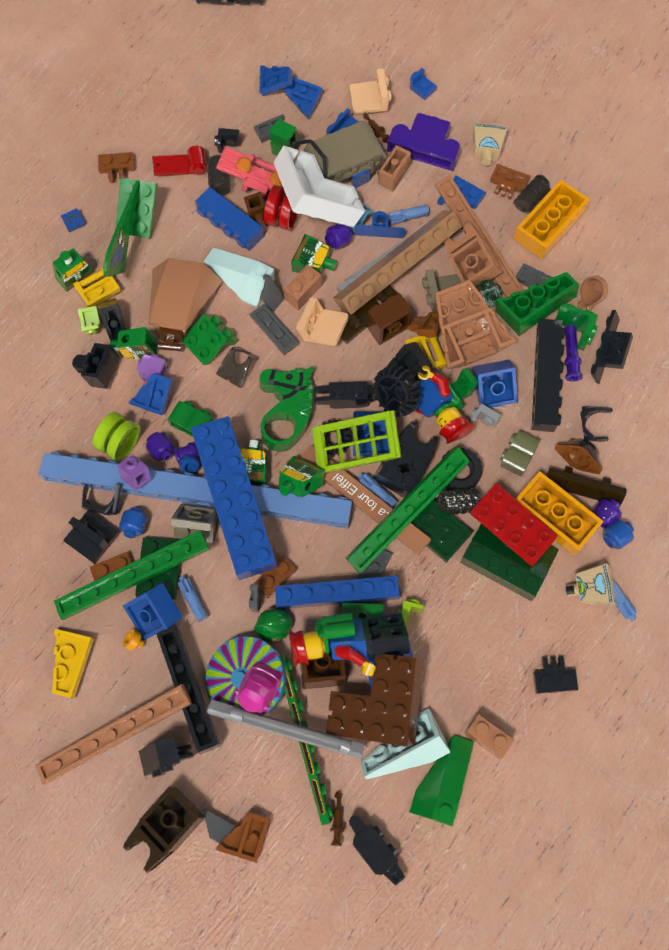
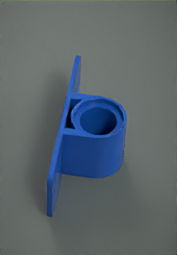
[354,211,405,238]

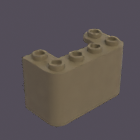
[304,121,387,182]

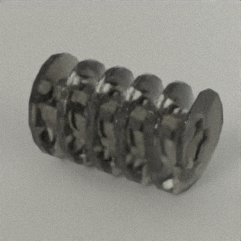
[206,154,231,196]
[513,175,551,214]
[438,488,482,515]

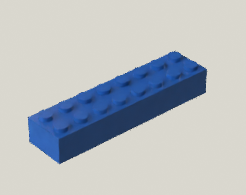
[191,416,277,580]

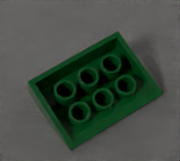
[460,524,559,602]

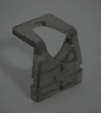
[216,346,259,388]

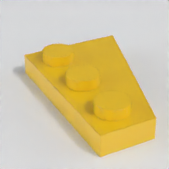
[52,629,94,699]

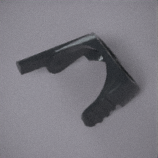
[580,406,613,442]
[81,483,122,516]

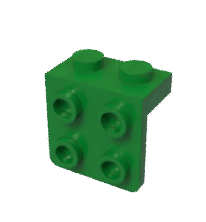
[555,303,598,351]
[183,314,238,365]

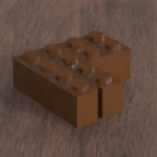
[326,654,423,747]

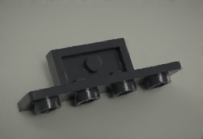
[591,310,633,384]

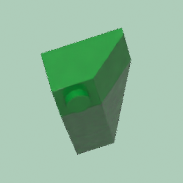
[409,735,474,826]

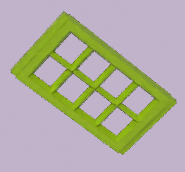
[312,410,401,473]

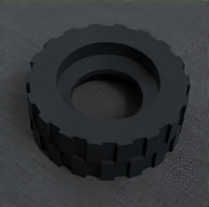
[440,448,482,493]

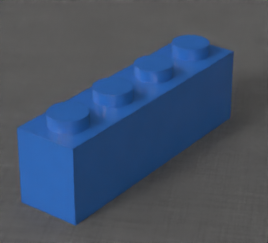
[195,187,264,251]

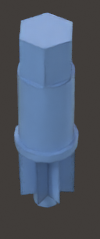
[388,204,429,224]
[358,473,398,509]
[178,576,208,622]
[612,578,637,621]

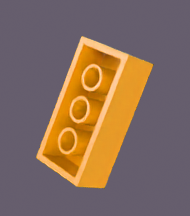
[514,180,590,260]
[516,471,604,557]

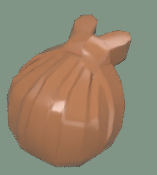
[578,275,608,310]

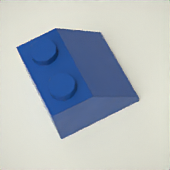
[472,360,518,408]
[353,411,389,456]
[123,583,183,641]

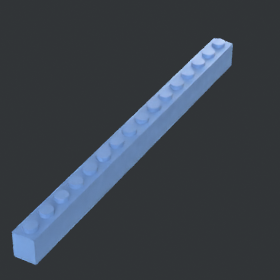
[38,452,352,529]

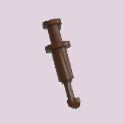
[363,113,389,143]
[330,792,344,847]

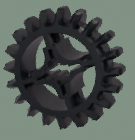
[372,364,422,418]

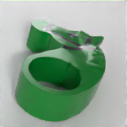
[259,366,314,452]

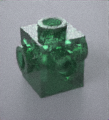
[475,280,502,308]

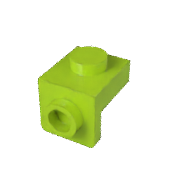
[78,306,102,334]
[397,599,424,626]

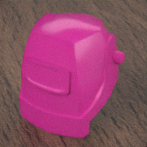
[235,662,282,713]

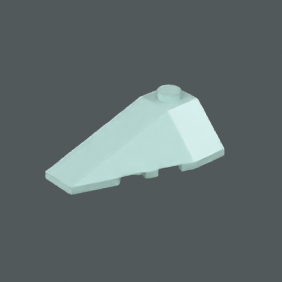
[204,247,275,308]
[360,708,450,780]

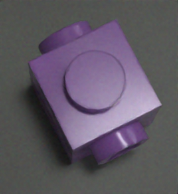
[137,354,168,382]
[117,454,151,491]

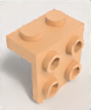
[350,68,391,114]
[296,297,349,346]

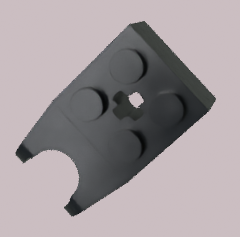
[372,421,438,498]

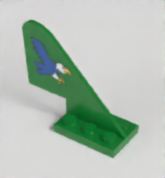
[103,178,158,277]

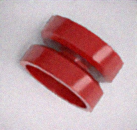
[264,185,298,231]

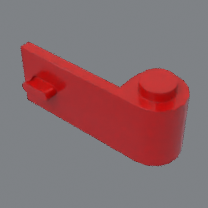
[152,145,207,176]

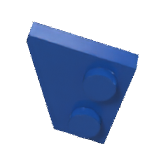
[259,65,293,96]
[284,77,323,119]
[437,176,486,209]
[129,372,174,415]

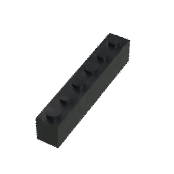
[531,319,565,432]
[156,626,221,754]

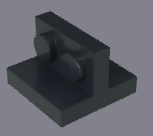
[63,510,120,565]

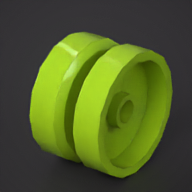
[92,411,141,462]

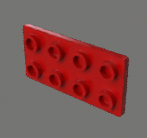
[470,484,557,566]

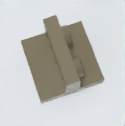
[171,504,218,543]

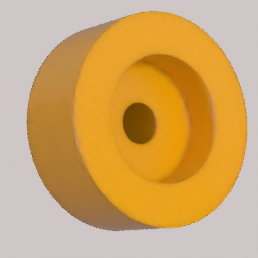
[123,628,144,651]

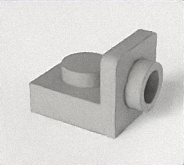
[469,403,501,427]

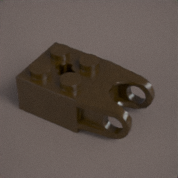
[123,786,205,873]

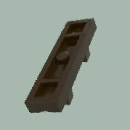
[340,285,399,344]
[546,467,627,505]

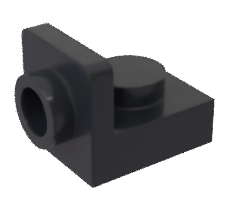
[214,128,241,153]

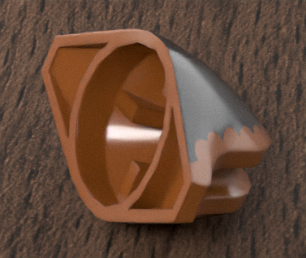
[555,439,603,474]

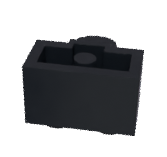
[72,343,120,389]
[139,737,194,778]

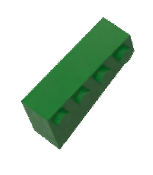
[495,272,579,336]

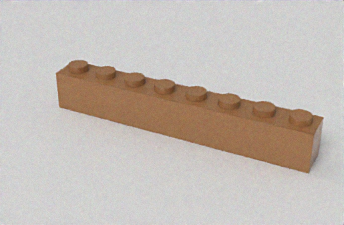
[333,210,462,315]

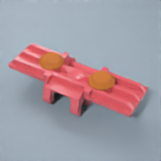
[216,146,283,200]

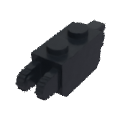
[314,381,376,409]
[349,816,405,886]

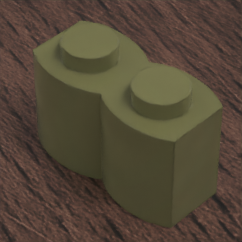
[499,430,540,477]

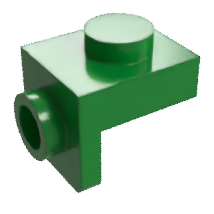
[450,368,478,399]

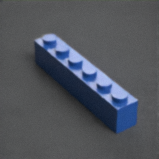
[275,576,400,609]

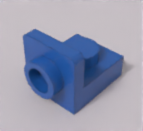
[410,68,437,100]

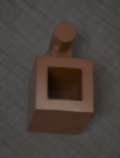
[244,192,266,231]
[158,327,188,352]

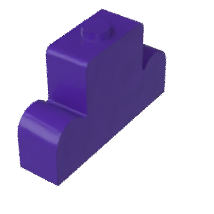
[387,113,460,171]

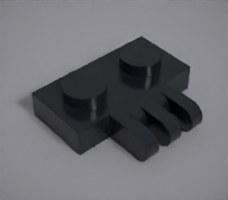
[533,656,578,694]

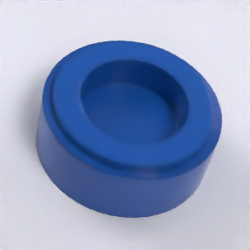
[179,455,200,474]

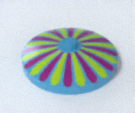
[205,636,286,715]

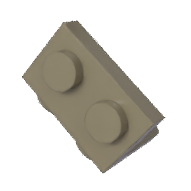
[422,269,462,312]

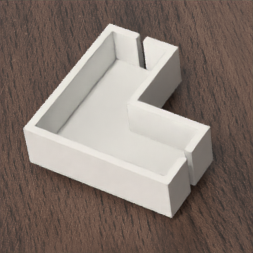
[273,145,365,227]

